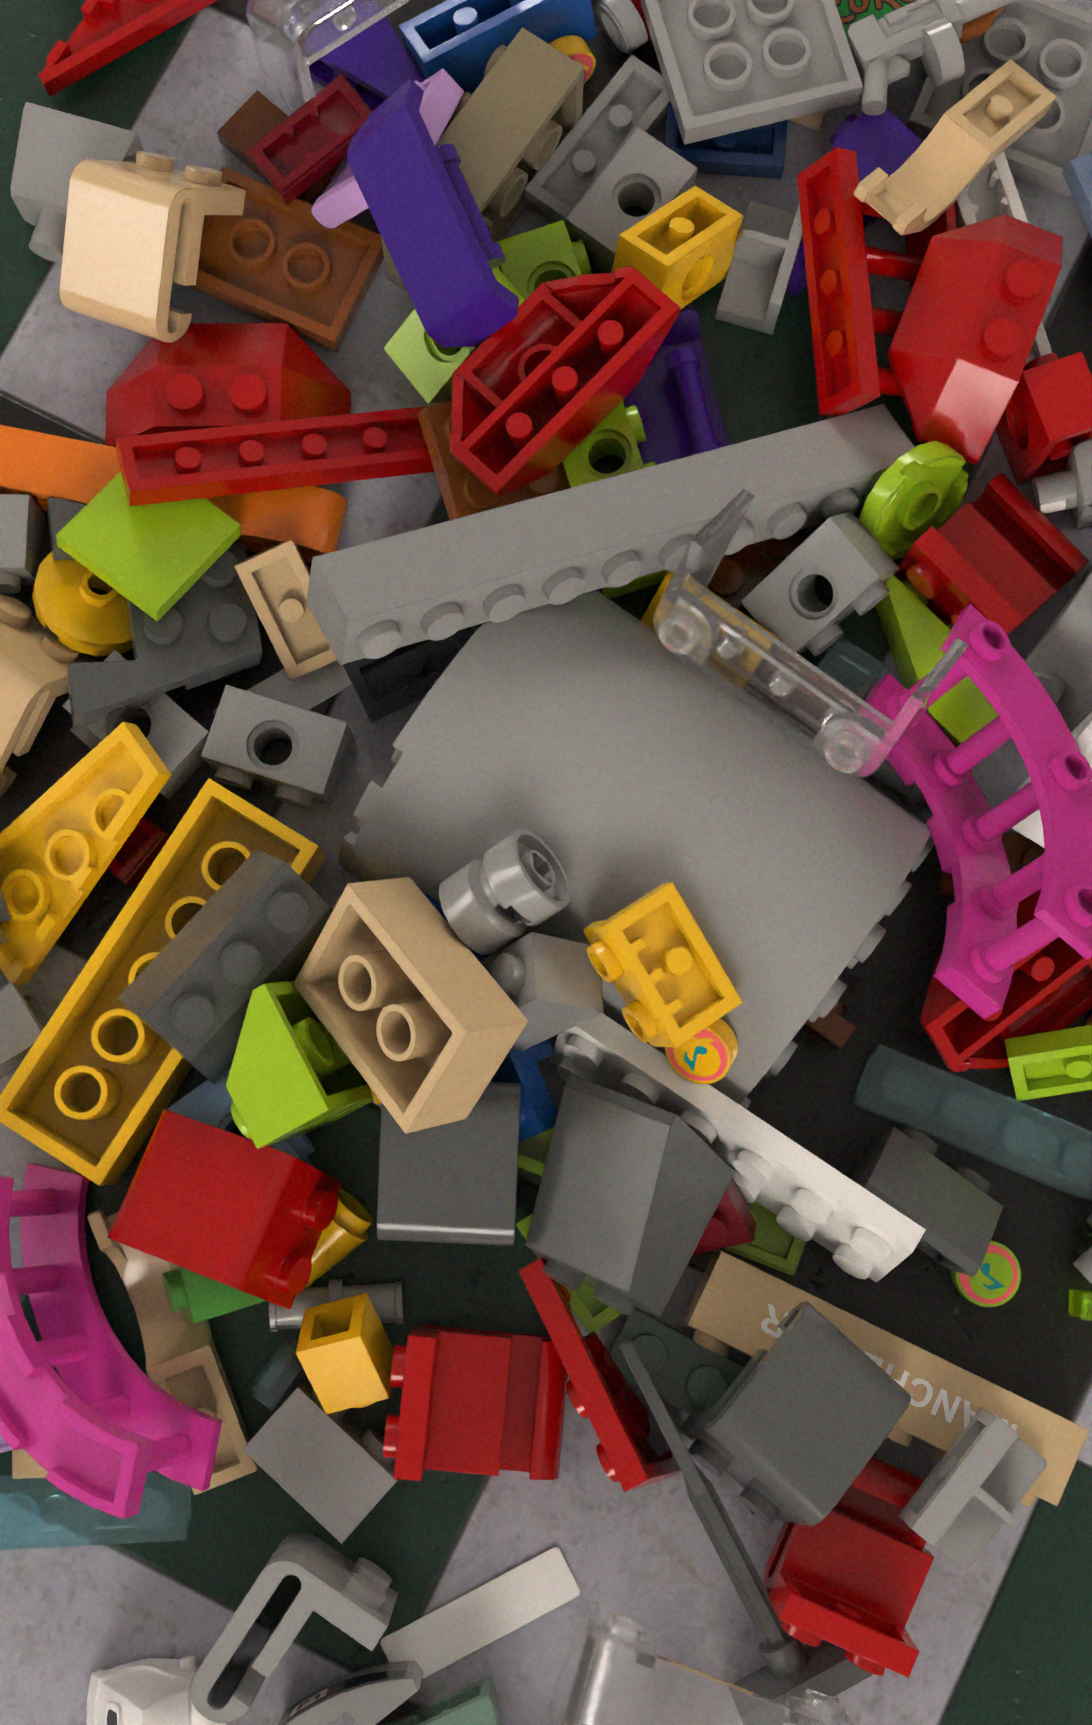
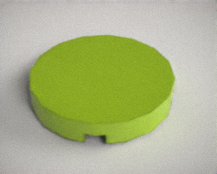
[859,441,968,560]

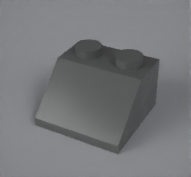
[848,1124,1003,1277]

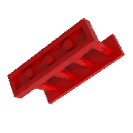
[797,147,957,417]

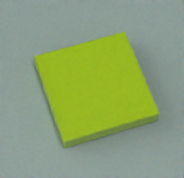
[55,471,241,622]

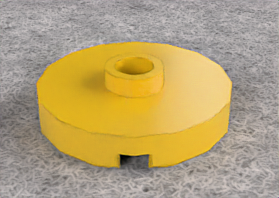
[32,551,133,656]

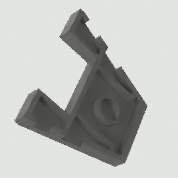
[47,498,263,728]

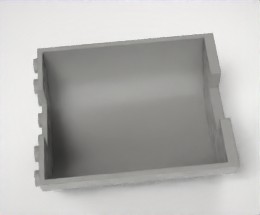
[339,590,934,1109]

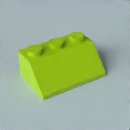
[226,981,374,1149]

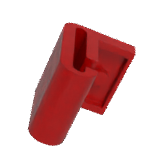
[895,473,1089,637]
[107,1109,342,1310]
[383,1324,568,1481]
[763,1456,934,1678]

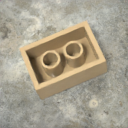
[293,877,528,1134]

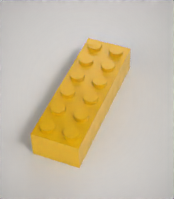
[0,778,327,1186]

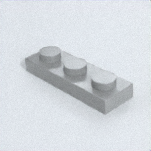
[524,54,671,222]

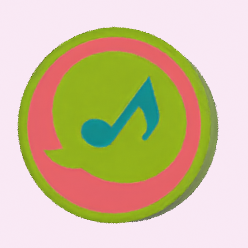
[951,1241,1021,1307]

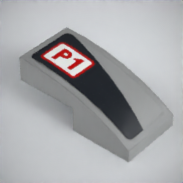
[278,1660,423,1725]

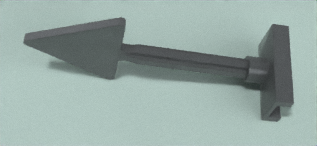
[618,1338,872,1725]

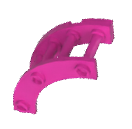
[852,604,1092,1019]
[0,1163,222,1519]

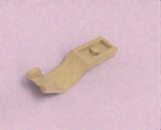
[853,59,1057,235]
[87,1209,259,1495]

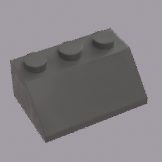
[118,849,333,1084]

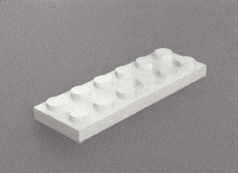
[550,1013,926,1283]

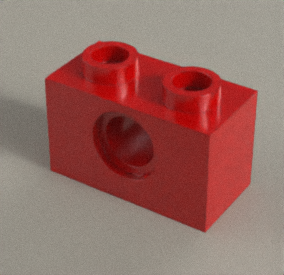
[995,351,1092,486]

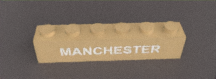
[683,1249,1089,1507]

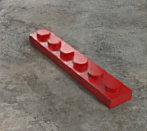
[116,406,435,506]

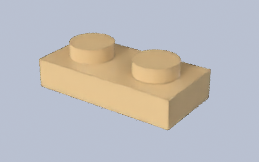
[234,537,337,681]

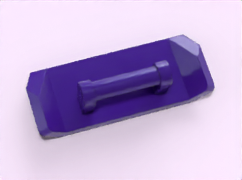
[347,79,519,348]
[623,304,729,465]

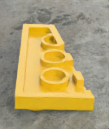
[0,722,172,985]

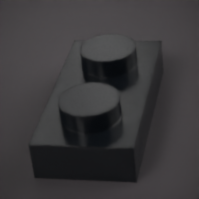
[343,629,470,723]

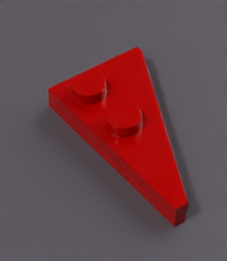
[38,0,218,97]
[519,1258,681,1492]

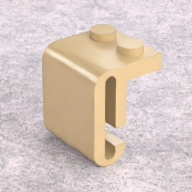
[59,151,246,343]
[0,594,95,797]

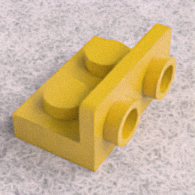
[583,882,743,1048]

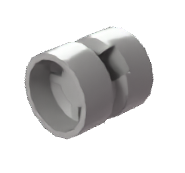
[438,829,571,955]

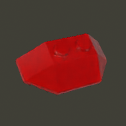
[886,214,1063,465]
[450,266,680,497]
[105,323,351,447]
[920,889,1092,1072]

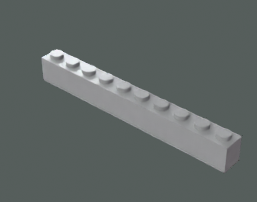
[306,404,915,665]

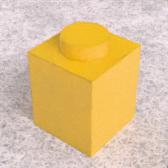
[296,1292,394,1414]

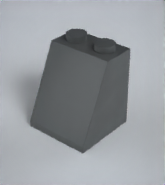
[525,1075,735,1318]

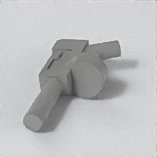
[847,0,1016,116]

